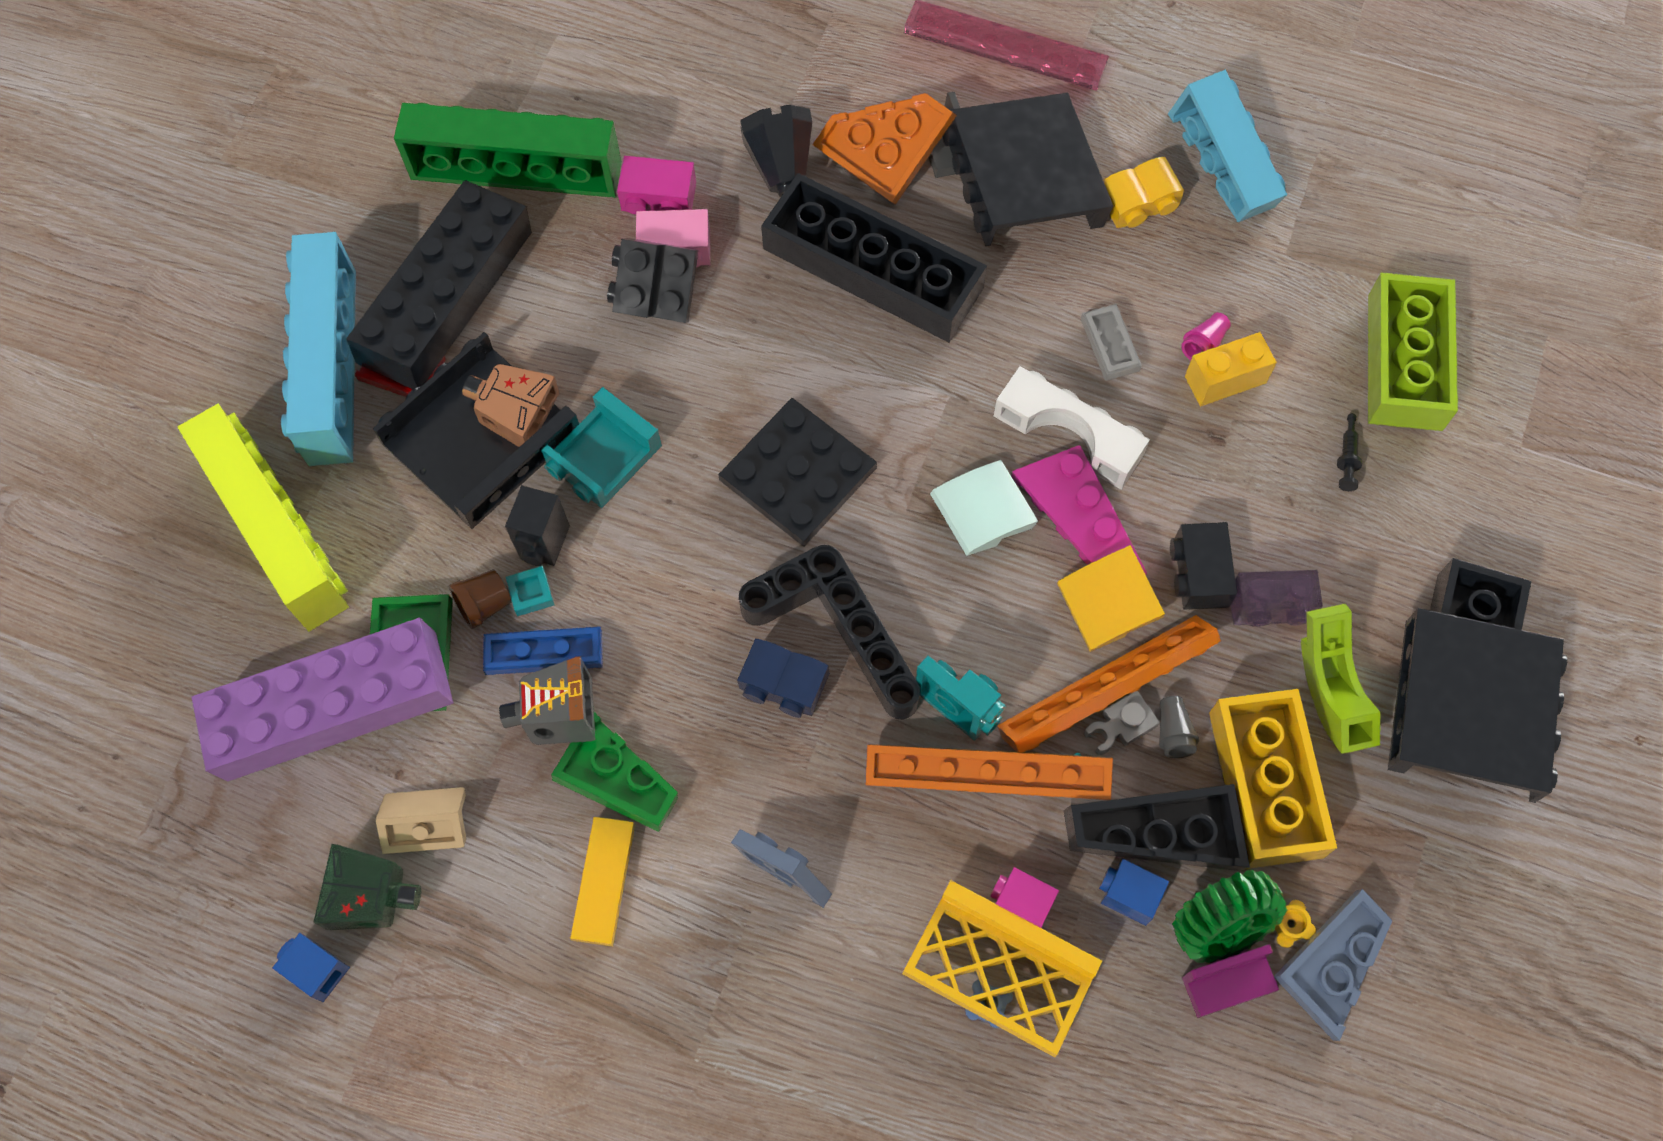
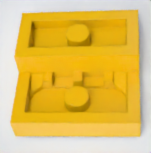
[1057,545,1165,652]

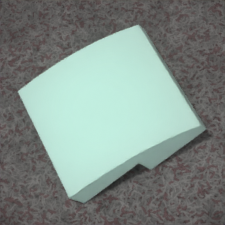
[930,460,1038,556]

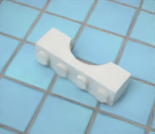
[994,366,1150,490]

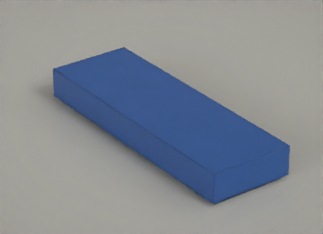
[483,627,603,675]

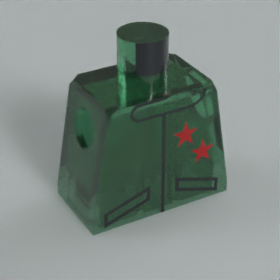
[313,844,421,930]

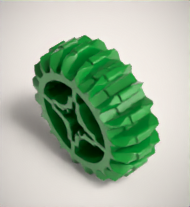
[1172,870,1287,963]

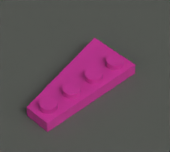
[1011,445,1147,575]

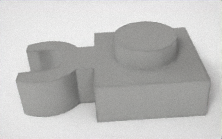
[1084,691,1160,755]

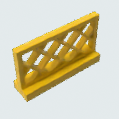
[902,880,1102,1057]

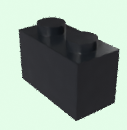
[505,485,570,566]
[1170,522,1237,610]

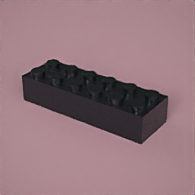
[761,173,987,343]
[346,180,532,389]

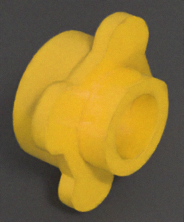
[1275,900,1316,948]

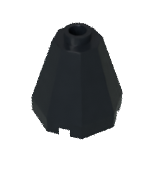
[740,105,812,197]

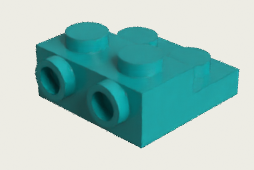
[916,655,1006,741]

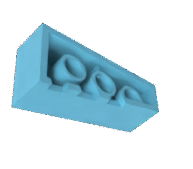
[1168,69,1287,223]

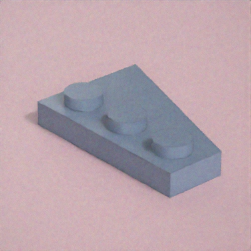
[1274,889,1392,1041]

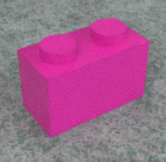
[617,156,697,215]

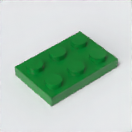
[370,594,453,711]

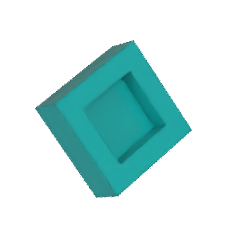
[505,566,555,617]

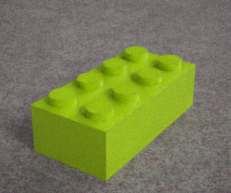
[1368,273,1458,431]

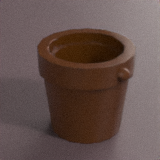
[448,569,512,629]

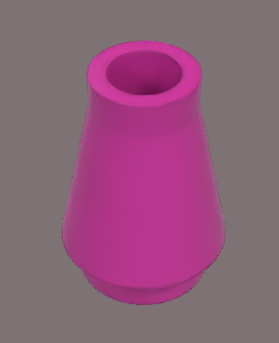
[1181,312,1231,360]

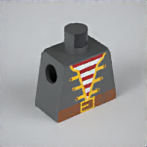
[499,656,596,745]

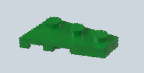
[551,712,678,832]

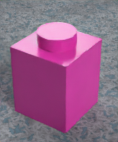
[990,867,1059,928]

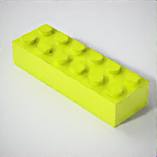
[177,403,349,632]

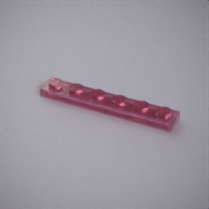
[904,0,1109,91]

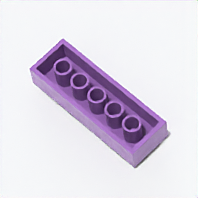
[191,617,453,782]

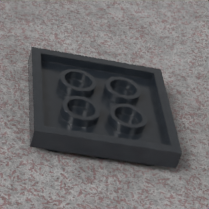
[718,398,877,547]

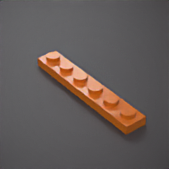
[997,615,1221,753]
[866,744,1113,800]

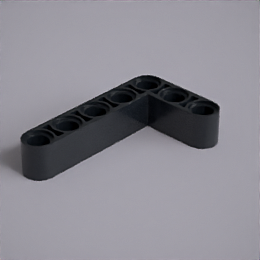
[738,545,920,720]

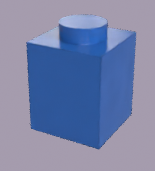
[1099,859,1169,926]
[272,933,350,1002]

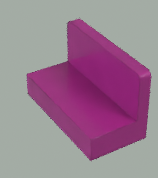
[1182,944,1279,1018]

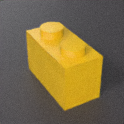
[1185,332,1277,407]

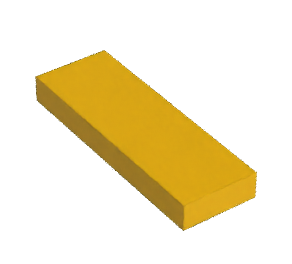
[570,817,635,947]

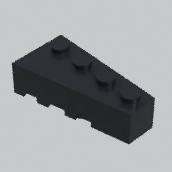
[1063,784,1250,871]

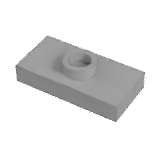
[1081,304,1142,381]

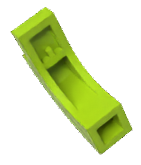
[1301,604,1380,754]

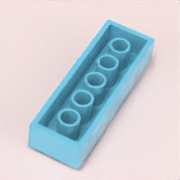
[281,232,356,466]

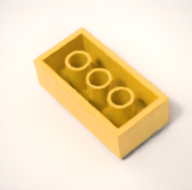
[1209,689,1337,869]

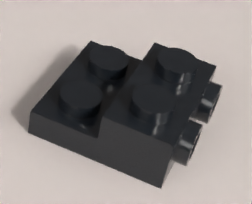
[607,238,699,323]

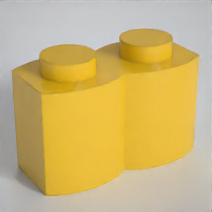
[1103,157,1184,228]

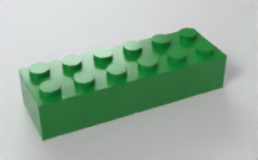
[394,103,622,198]

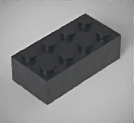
[1430,558,1532,630]

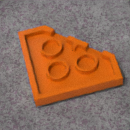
[812,93,957,205]

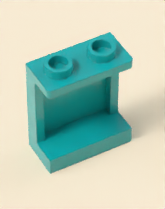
[542,387,662,508]

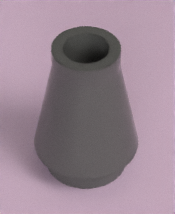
[1159,696,1199,758]

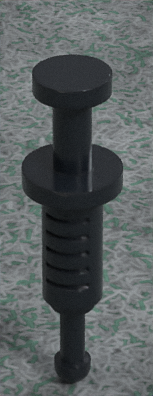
[1337,413,1362,492]

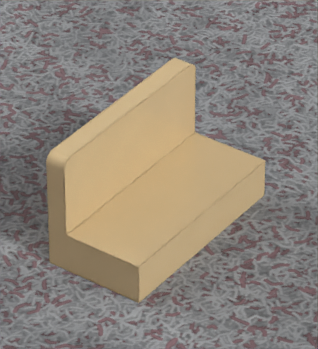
[376,787,467,854]

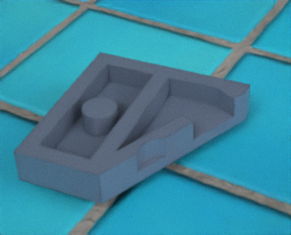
[731,829,832,908]

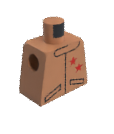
[462,364,559,447]

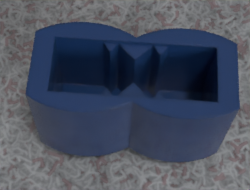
[737,638,830,718]

